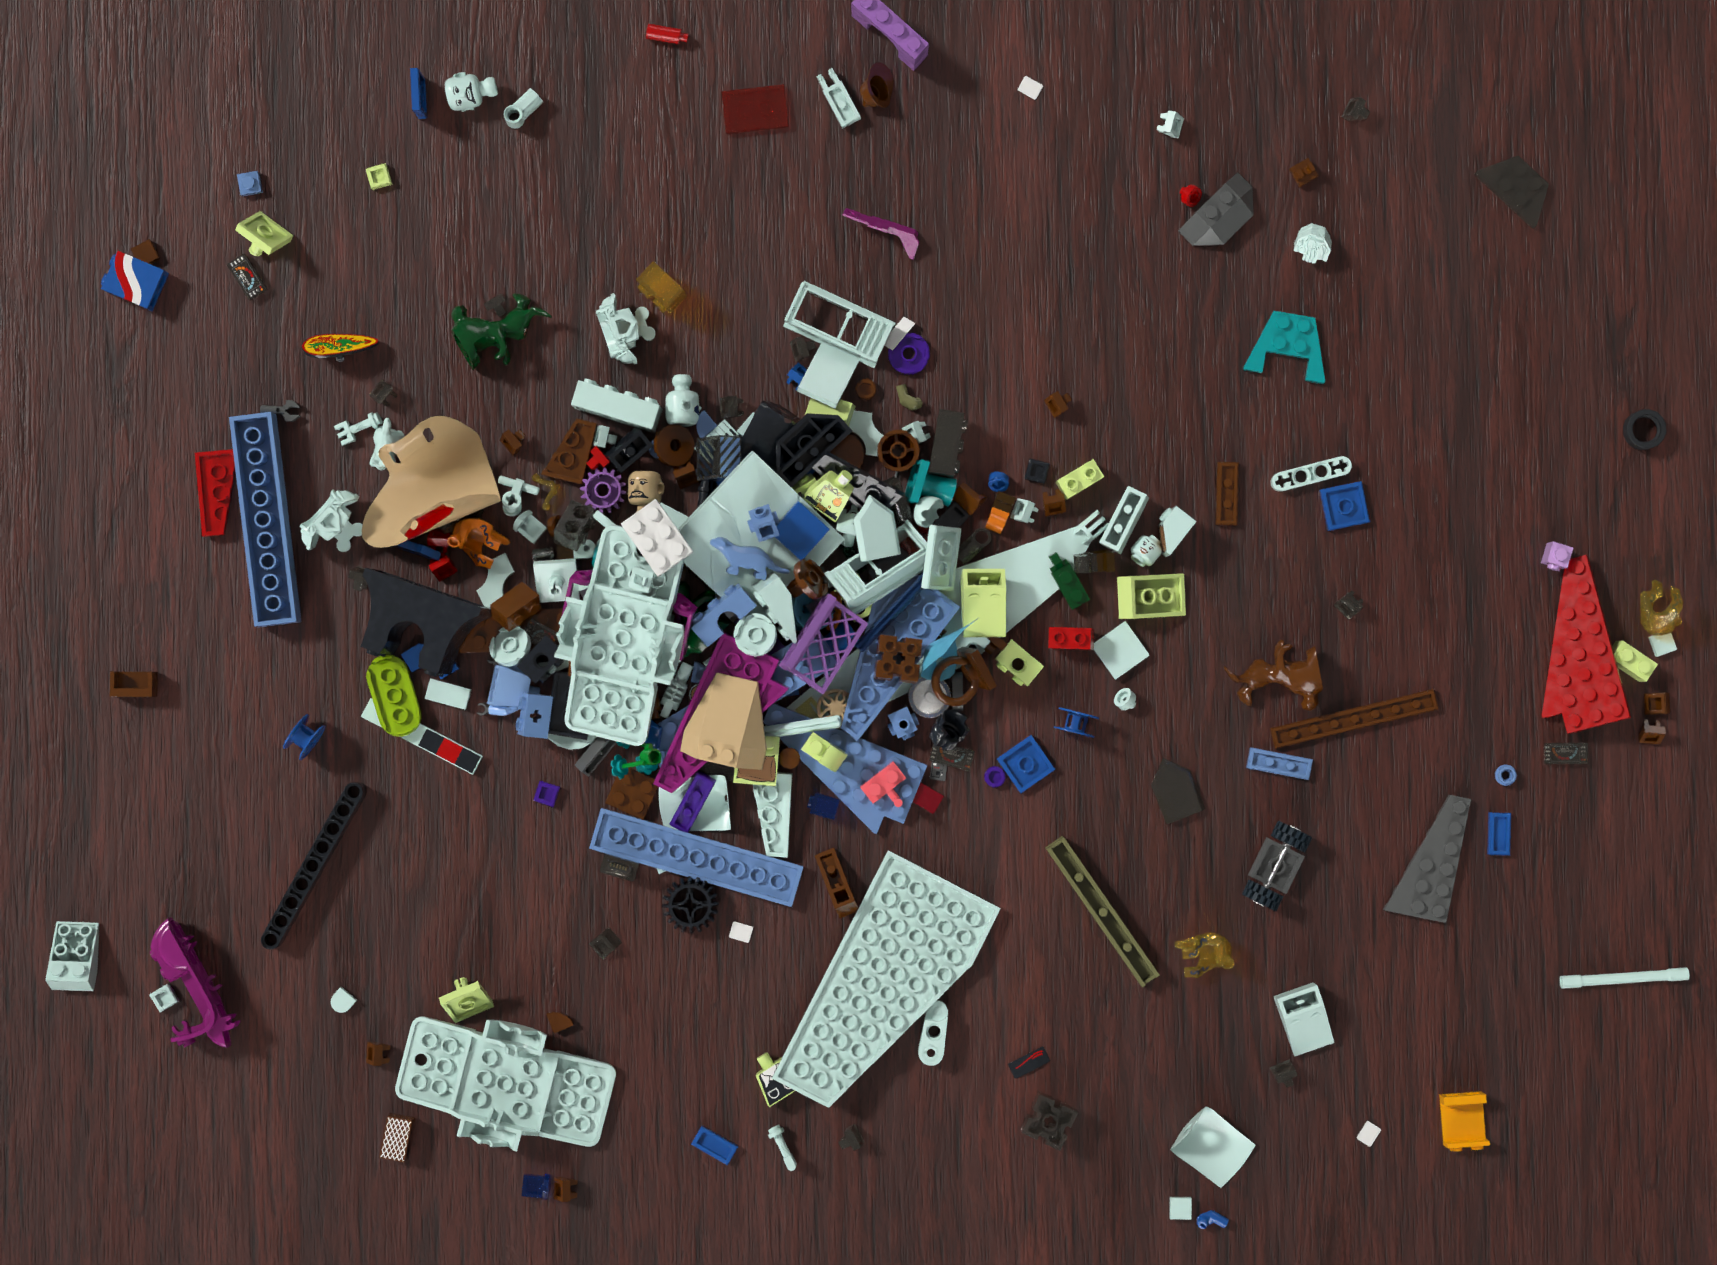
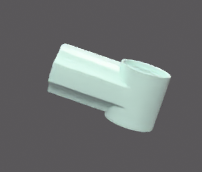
[504,88,543,129]

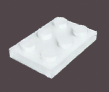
[621,499,693,577]

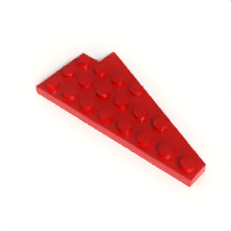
[1542,555,1631,734]

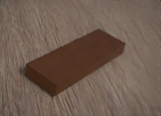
[1215,462,1239,526]

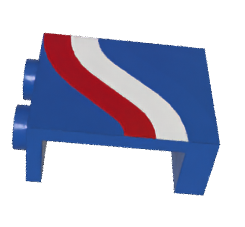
[101,250,169,312]

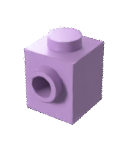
[1541,542,1573,571]

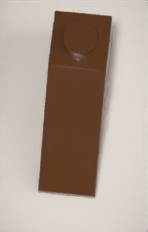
[814,848,858,918]

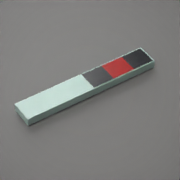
[361,698,483,775]

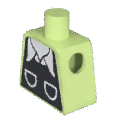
[756,1052,795,1107]

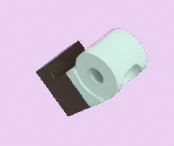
[556,538,596,560]

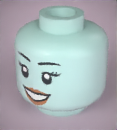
[1131,535,1162,567]

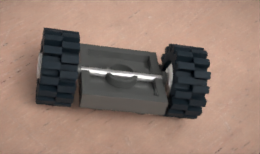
[1242,821,1313,911]

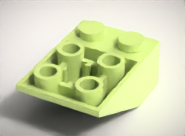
[960,569,1006,637]

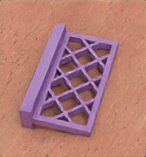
[779,594,868,694]

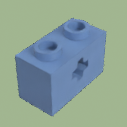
[516,692,553,739]

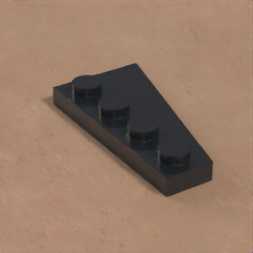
[812,451,904,510]

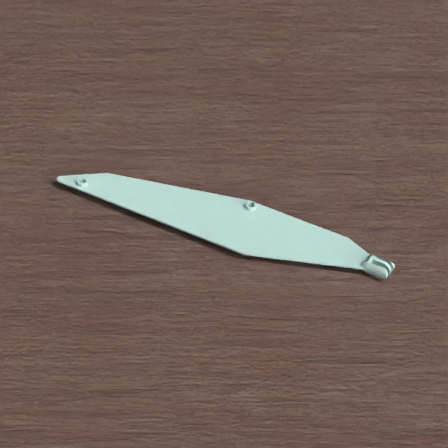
[765,510,1109,726]

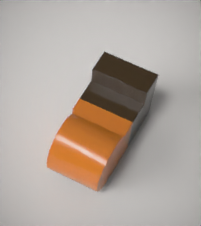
[985,491,1016,534]

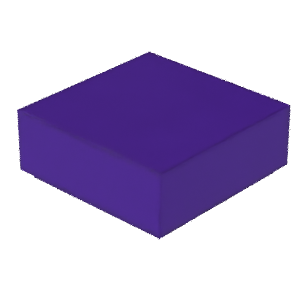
[533,780,560,807]

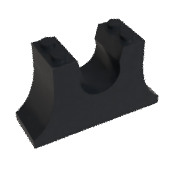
[360,568,492,677]

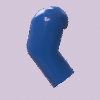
[1197,1210,1229,1229]

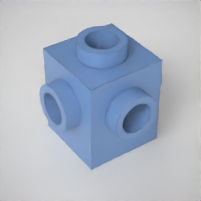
[747,504,780,542]
[888,707,919,740]

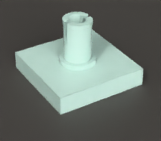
[533,558,580,603]

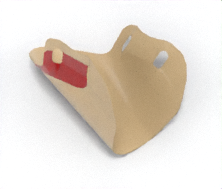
[362,416,501,548]

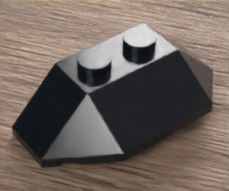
[776,413,852,488]

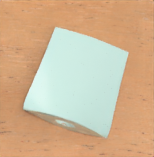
[659,775,731,831]
[1170,1106,1256,1188]

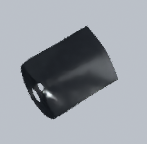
[731,401,800,473]

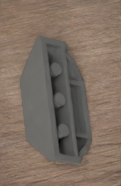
[1178,172,1254,246]

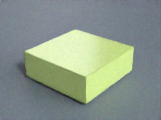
[366,163,393,190]

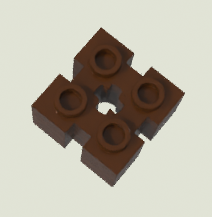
[874,634,923,684]

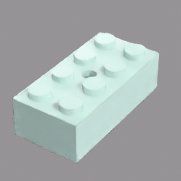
[571,378,663,433]

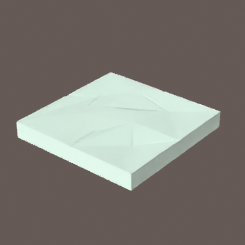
[678,451,845,619]

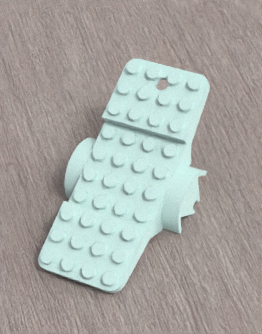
[554,525,684,746]
[395,1016,616,1151]

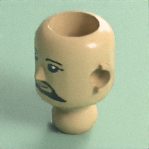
[627,471,664,512]

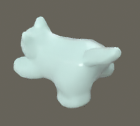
[370,418,405,470]

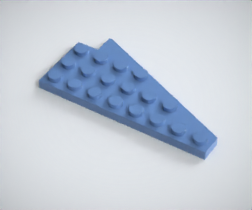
[841,573,960,741]
[763,703,927,834]

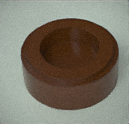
[856,379,876,400]

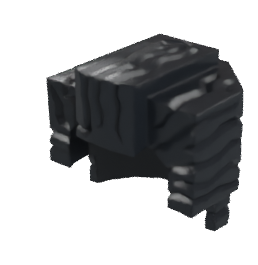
[929,709,970,751]

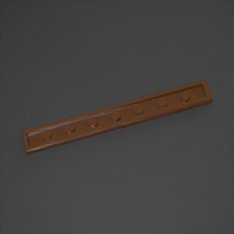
[1269,689,1439,749]

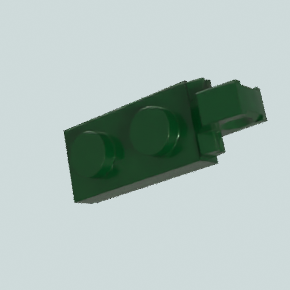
[1048,552,1090,610]

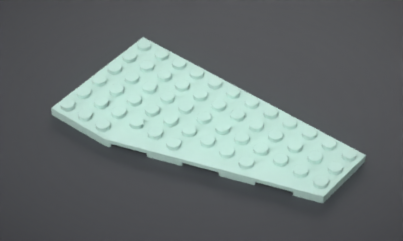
[772,851,1001,1108]

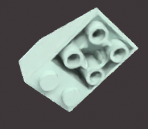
[752,571,797,644]
[45,921,99,991]
[1273,983,1334,1056]

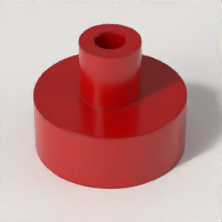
[1180,184,1202,207]

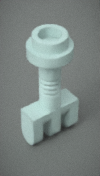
[334,412,382,446]
[768,1125,797,1171]

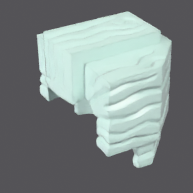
[1294,223,1332,263]

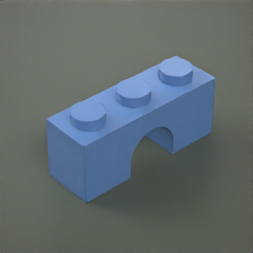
[691,583,757,647]

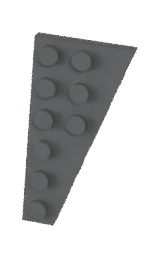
[1383,795,1471,923]

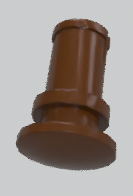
[779,748,800,769]

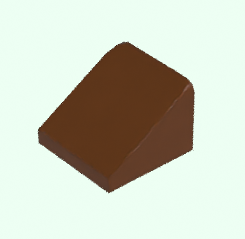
[1644,693,1670,715]

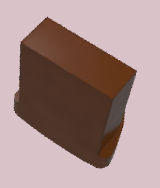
[952,482,988,515]

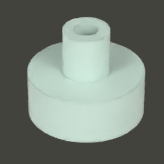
[1114,688,1136,710]

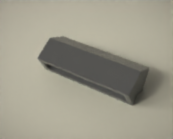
[575,737,617,777]

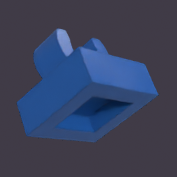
[787,363,807,391]

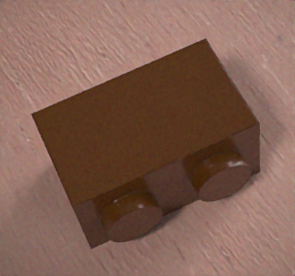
[490,582,541,632]

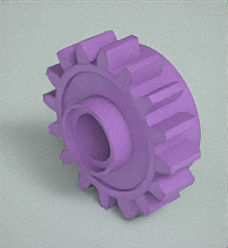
[580,467,627,513]

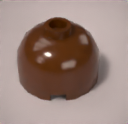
[877,429,919,472]

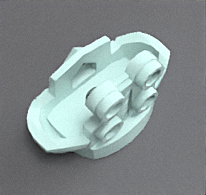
[596,293,656,365]
[299,489,363,552]

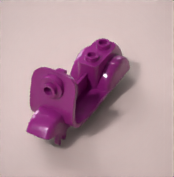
[150,917,241,1048]

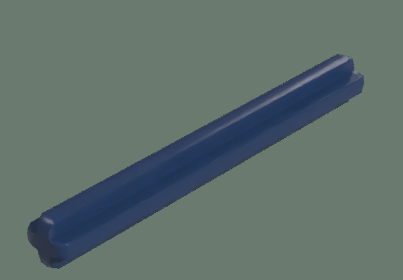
[855,573,924,652]

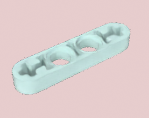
[1271,456,1352,492]

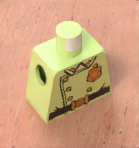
[803,470,854,522]

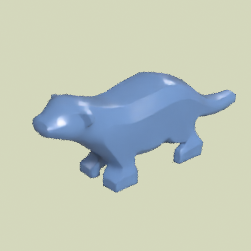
[710,537,790,580]

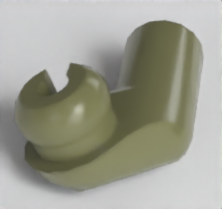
[896,384,923,411]

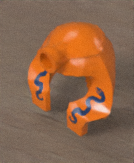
[447,518,510,569]

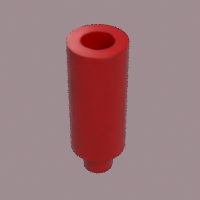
[646,24,689,44]

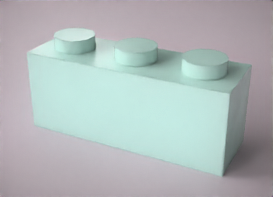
[1099,486,1149,554]

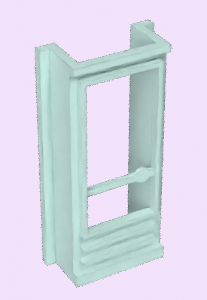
[783,281,895,368]
[824,520,927,614]

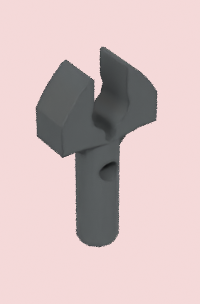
[260,400,301,422]

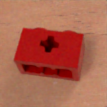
[1048,627,1094,650]

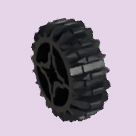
[662,876,719,933]

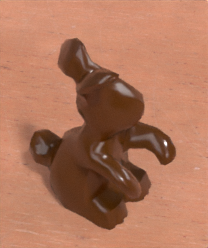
[1224,640,1323,710]

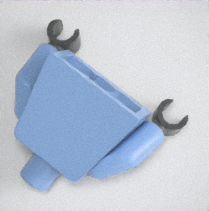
[477,660,540,716]

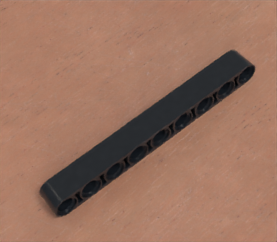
[261,782,367,949]

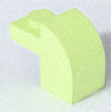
[801,732,848,773]

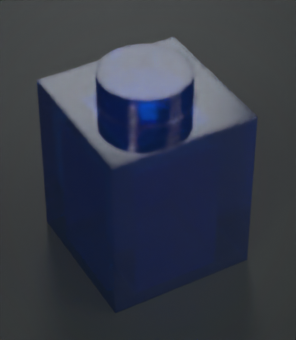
[807,792,840,820]

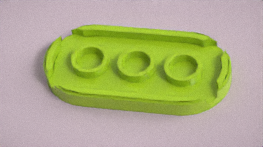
[366,654,421,737]

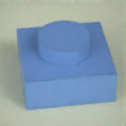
[237,171,263,197]

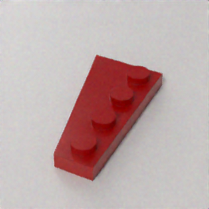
[195,449,235,537]

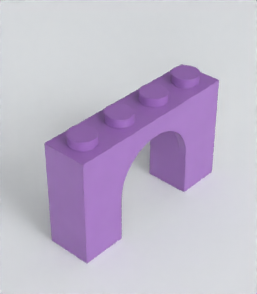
[851,0,929,71]

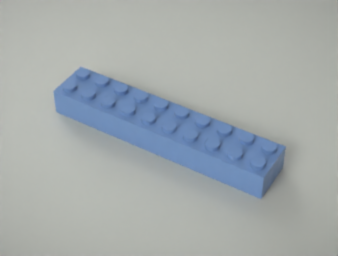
[229,412,302,627]

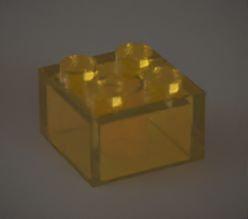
[636,261,687,314]

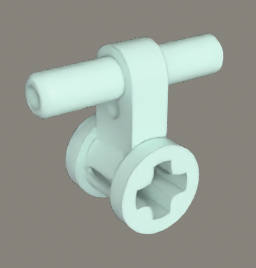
[498,475,540,516]

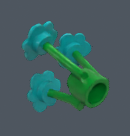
[611,741,662,779]

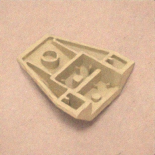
[680,673,767,770]

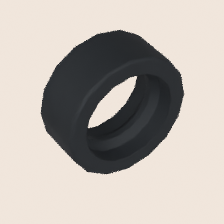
[1623,409,1667,450]

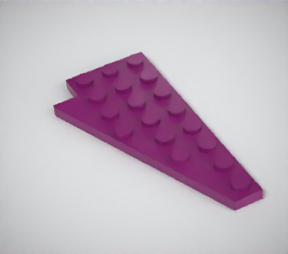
[653,632,790,793]

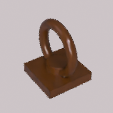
[931,647,997,706]

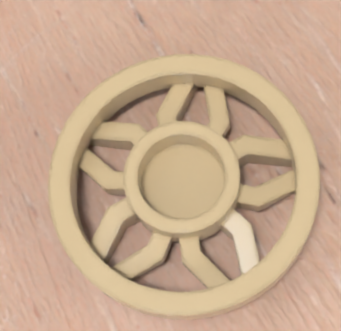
[816,689,849,729]

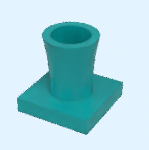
[902,460,957,507]

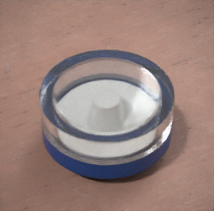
[908,677,951,718]

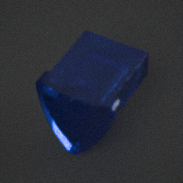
[522,1174,551,1200]

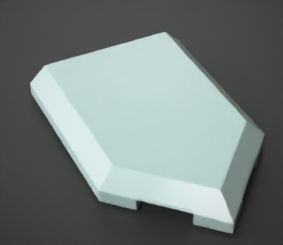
[853,495,901,562]

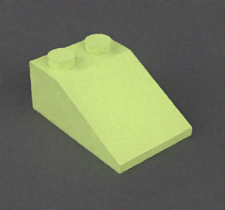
[1117,574,1186,619]

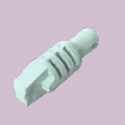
[660,662,693,718]

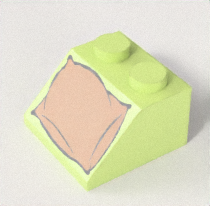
[733,736,780,786]

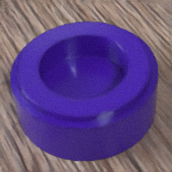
[984,766,1005,787]

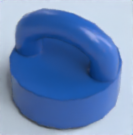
[988,471,1009,492]

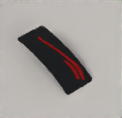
[1008,1046,1050,1079]

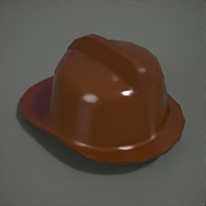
[860,62,894,108]

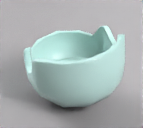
[914,496,944,528]

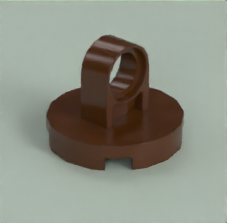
[786,558,828,600]

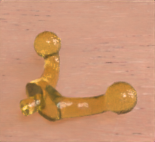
[532,474,560,510]

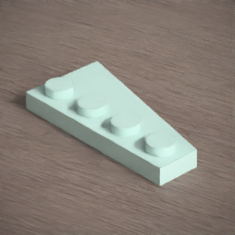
[753,772,792,858]

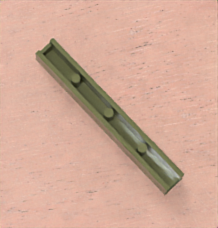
[1045,836,1160,987]

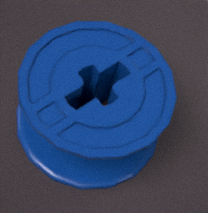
[1053,707,1099,738]
[283,714,326,760]

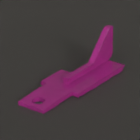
[843,208,919,260]

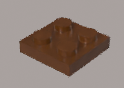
[605,768,658,820]

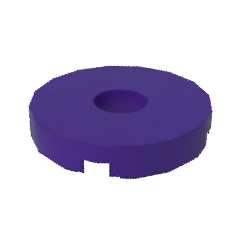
[888,333,930,375]

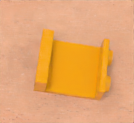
[1439,1091,1490,1151]

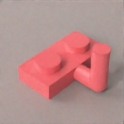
[860,761,906,807]

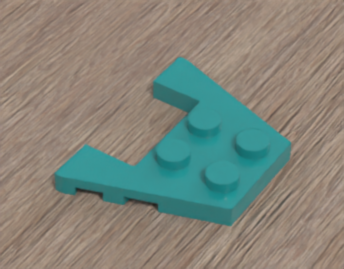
[1243,311,1325,384]

